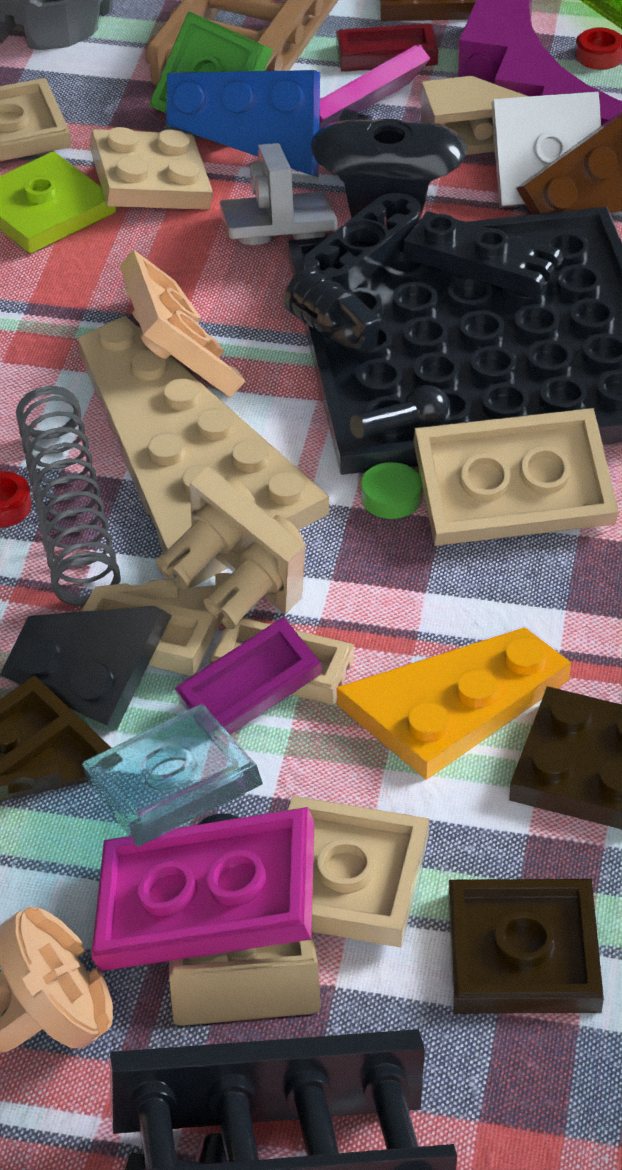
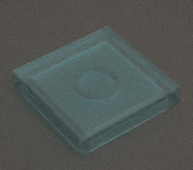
[82,705,263,847]

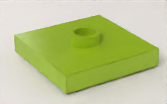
[0,151,116,254]

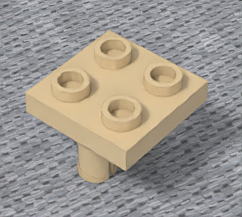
[156,465,306,629]

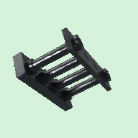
[110,1029,457,1170]

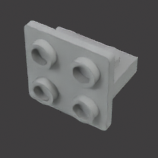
[220,143,338,245]

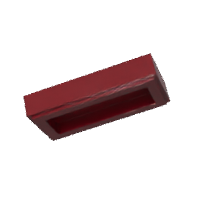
[336,23,438,72]

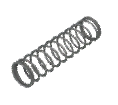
[16,386,121,606]

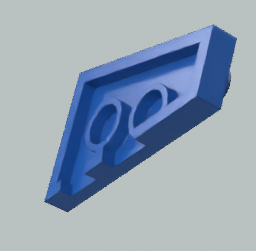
[167,70,320,177]

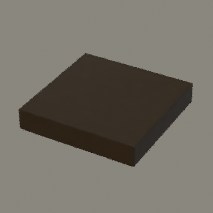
[448,879,604,1014]

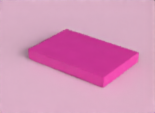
[91,807,315,971]

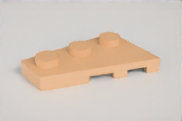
[120,249,245,398]

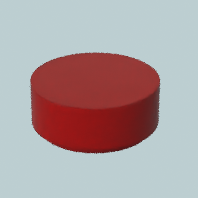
[575,27,622,70]
[0,471,32,528]

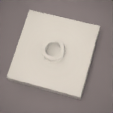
[491,92,601,208]

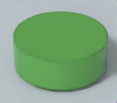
[361,462,422,519]

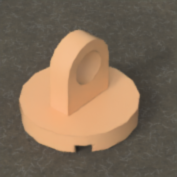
[0,907,113,1053]

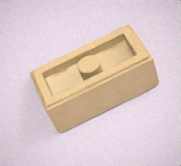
[169,935,321,1026]

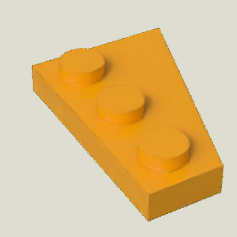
[337,627,571,780]

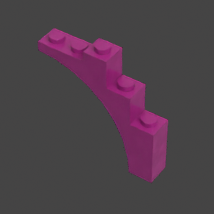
[458,0,622,126]

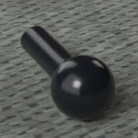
[350,385,451,439]

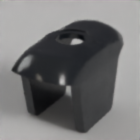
[311,119,467,218]

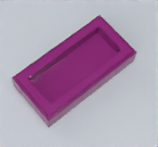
[175,616,323,746]

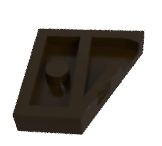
[0,676,121,801]

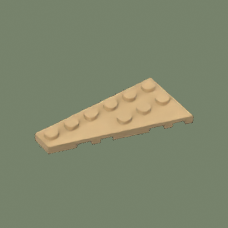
[78,316,329,589]

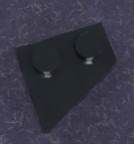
[0,606,172,730]

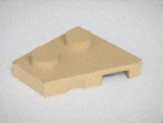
[81,572,231,676]

